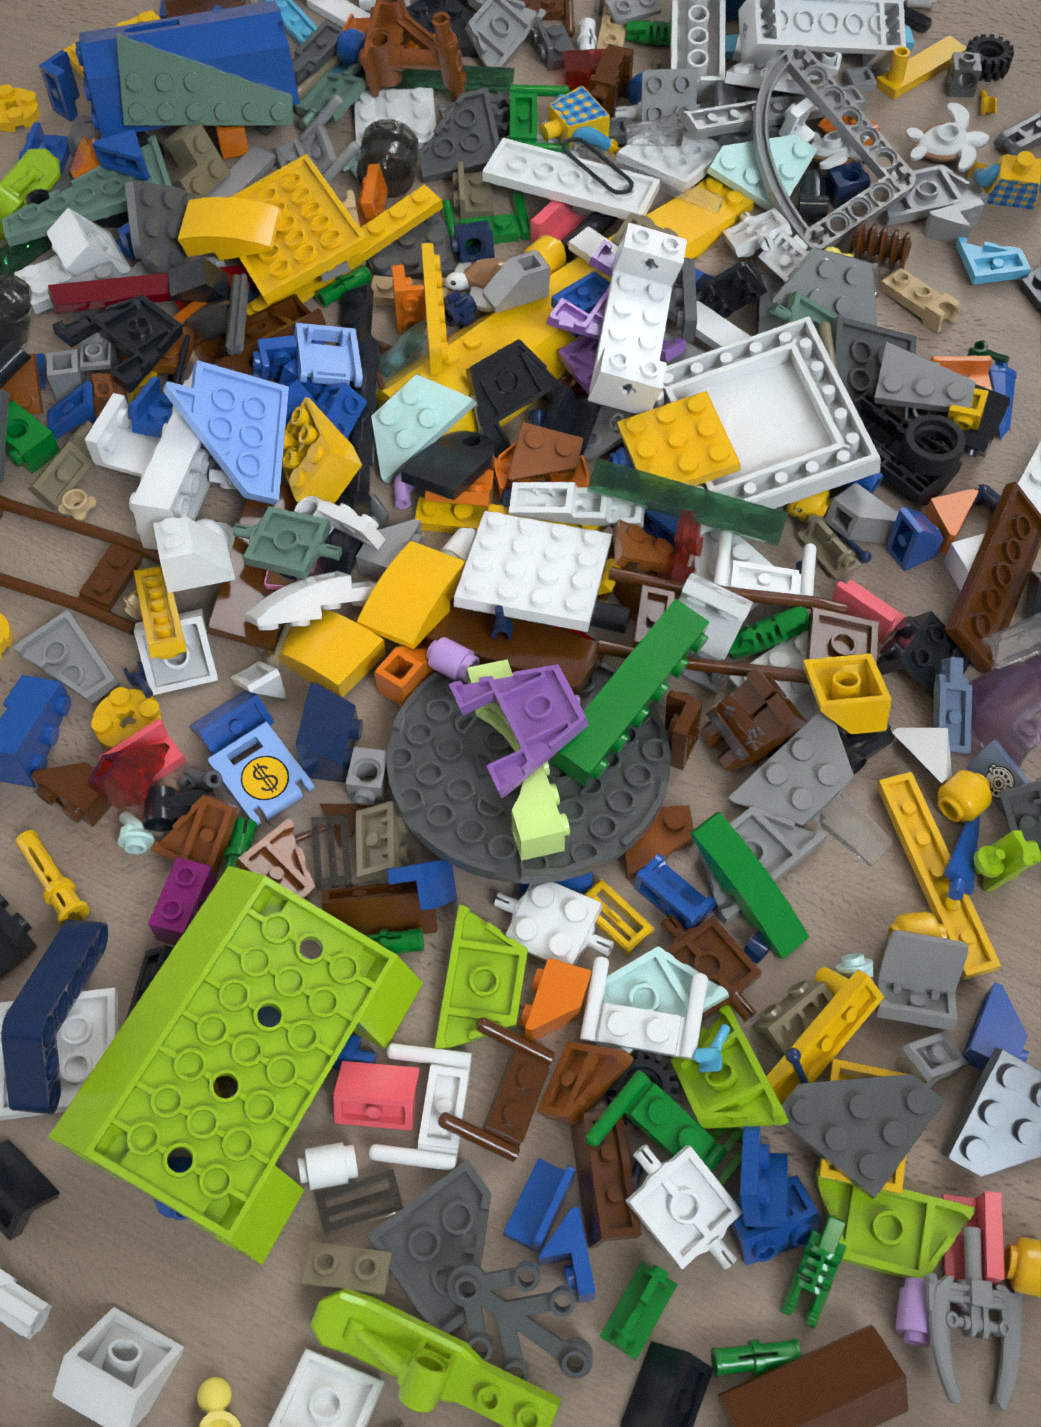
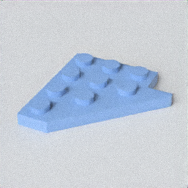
[163,360,289,505]

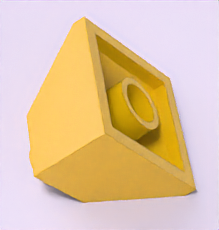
[803,653,892,734]

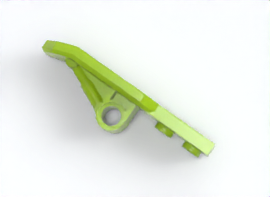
[0,148,61,241]
[310,1288,562,1427]

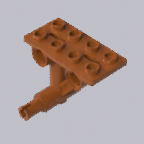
[359,0,467,102]

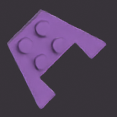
[547,240,615,340]
[558,335,686,405]
[449,664,589,798]

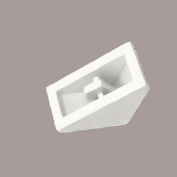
[944,533,985,591]

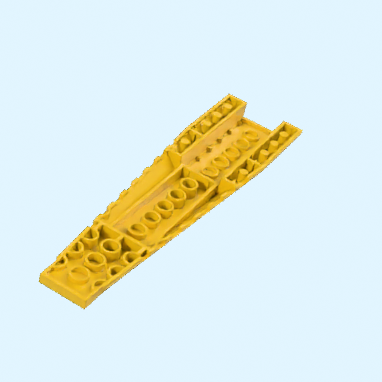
[375,176,754,437]

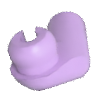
[393,473,417,509]

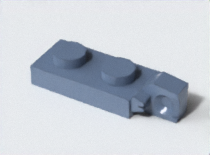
[933,657,972,755]

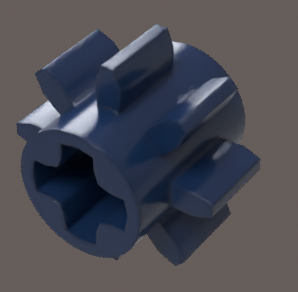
[443,290,477,329]

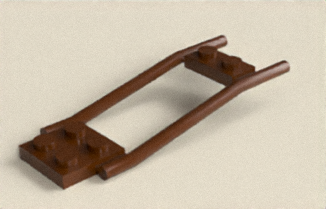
[0,495,161,635]
[596,566,879,685]

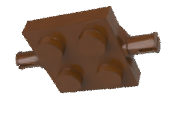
[661,914,762,1022]

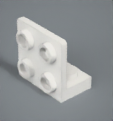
[758,231,810,283]
[85,393,161,477]
[679,573,753,660]

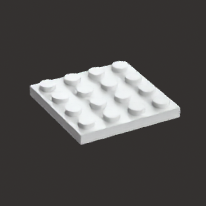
[454,511,612,632]

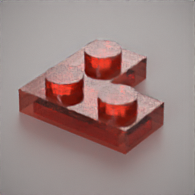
[671,509,704,596]

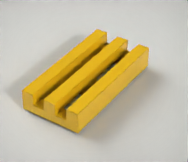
[584,879,654,957]

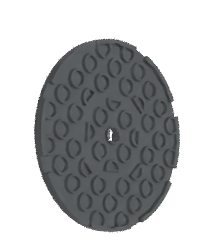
[386,661,671,884]

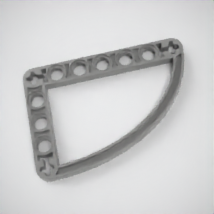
[753,45,916,251]

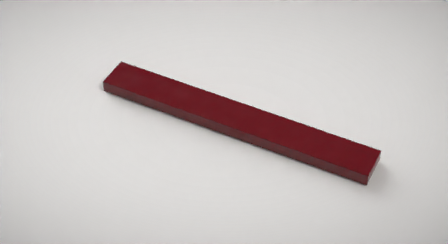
[48,265,259,314]

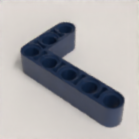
[1,919,108,1115]

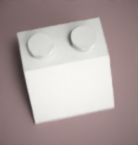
[46,208,131,277]
[153,517,235,593]
[134,608,218,695]
[52,1307,184,1427]

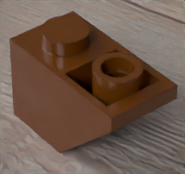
[30,762,121,827]

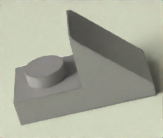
[923,197,985,246]
[895,1032,969,1088]

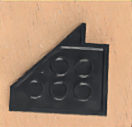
[406,0,480,58]

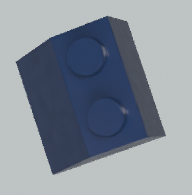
[296,683,363,783]

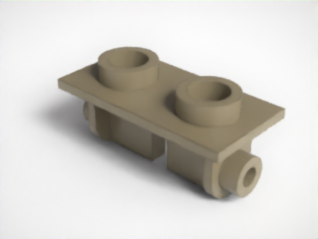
[797,514,861,580]
[301,1242,392,1296]

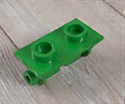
[599,1261,678,1361]

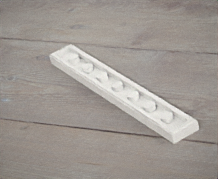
[569,226,751,349]

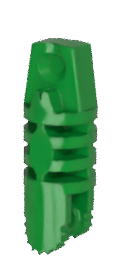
[626,20,671,47]
[729,606,809,659]
[780,1214,847,1328]

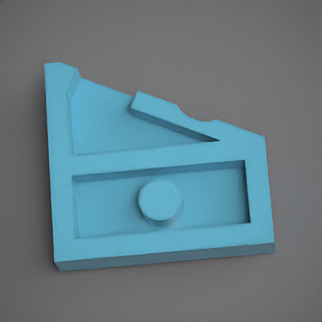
[956,237,1031,285]

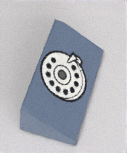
[967,739,1031,818]

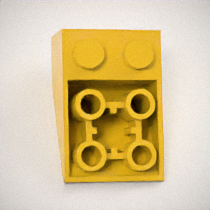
[282,397,362,504]

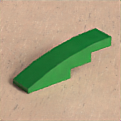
[689,812,810,959]

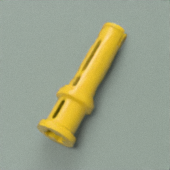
[15,830,90,927]

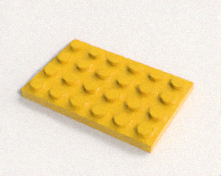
[231,153,371,305]

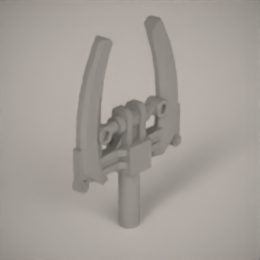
[924,1227,1023,1410]

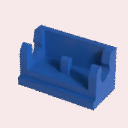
[634,853,716,930]

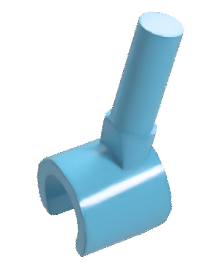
[695,1024,730,1072]

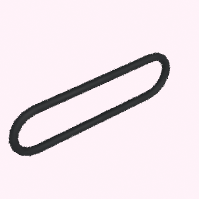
[562,137,634,195]

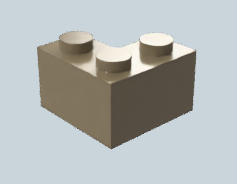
[164,124,231,199]

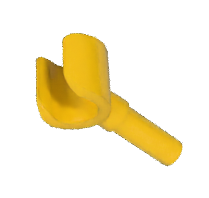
[979,89,998,115]

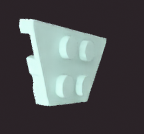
[371,374,477,484]
[596,946,729,1055]

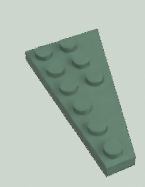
[116,33,293,126]
[1,135,172,247]

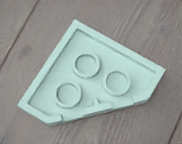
[707,134,818,211]

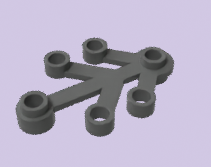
[447,1261,593,1381]

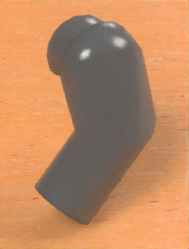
[370,494,390,530]
[177,768,223,791]

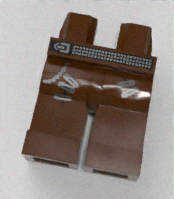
[589,44,634,118]
[699,667,808,773]

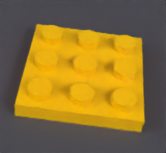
[617,390,741,502]

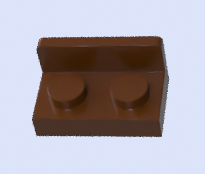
[665,690,703,770]

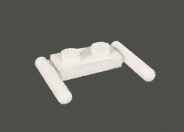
[714,530,816,596]
[580,956,708,1060]
[369,1043,472,1171]

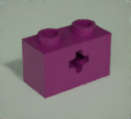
[148,857,218,946]

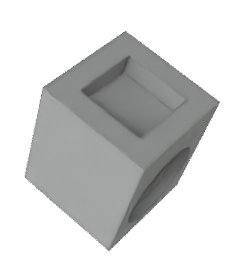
[346,747,389,806]

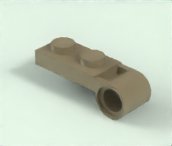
[28,420,94,510]

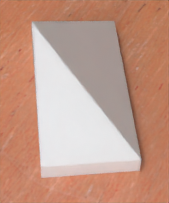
[230,661,287,700]
[892,728,952,784]

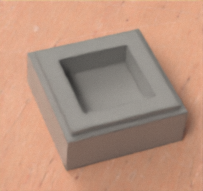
[843,66,878,93]

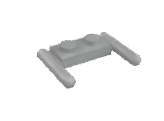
[299,95,360,184]

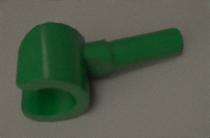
[967,340,1009,364]

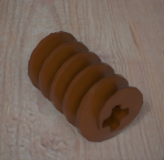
[848,220,912,269]

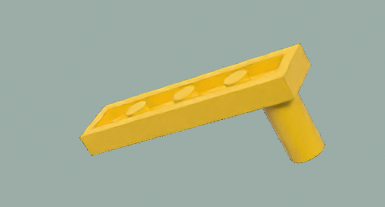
[876,35,966,100]
[766,967,885,1106]

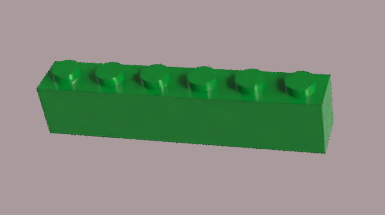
[550,598,710,787]

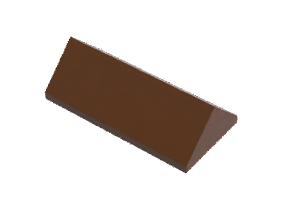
[718,1324,908,1427]

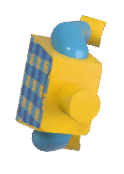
[540,86,621,162]
[967,151,1041,211]

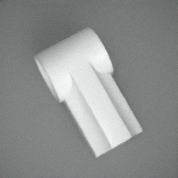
[0,1269,52,1340]

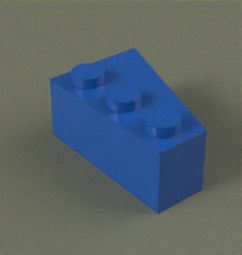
[0,675,71,788]

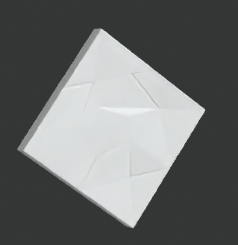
[652,316,881,536]

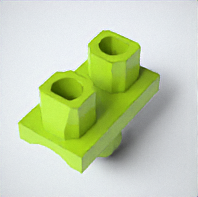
[974,830,1041,892]

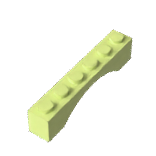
[467,659,570,861]

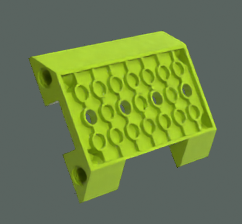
[48,866,423,1266]

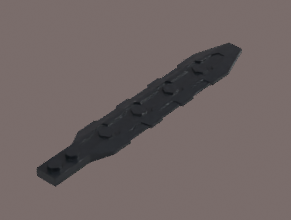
[319,284,381,575]

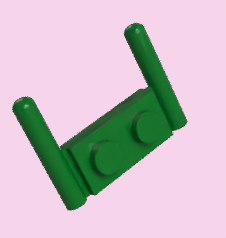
[510,84,570,154]
[442,191,531,247]
[585,1070,727,1172]

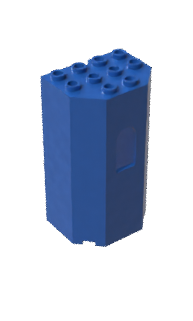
[75,1,300,138]

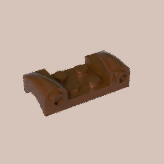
[193,294,327,376]

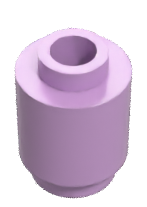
[426,637,480,682]
[895,1277,931,1347]

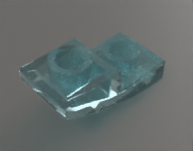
[379,320,428,377]

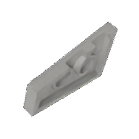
[874,342,976,412]
[11,609,120,704]

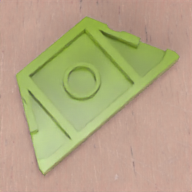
[435,905,528,1050]
[671,1005,789,1129]
[814,1167,975,1279]

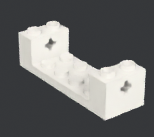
[738,0,906,69]
[588,223,687,414]

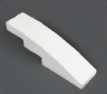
[509,482,646,528]

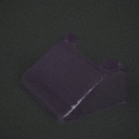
[968,643,1041,768]

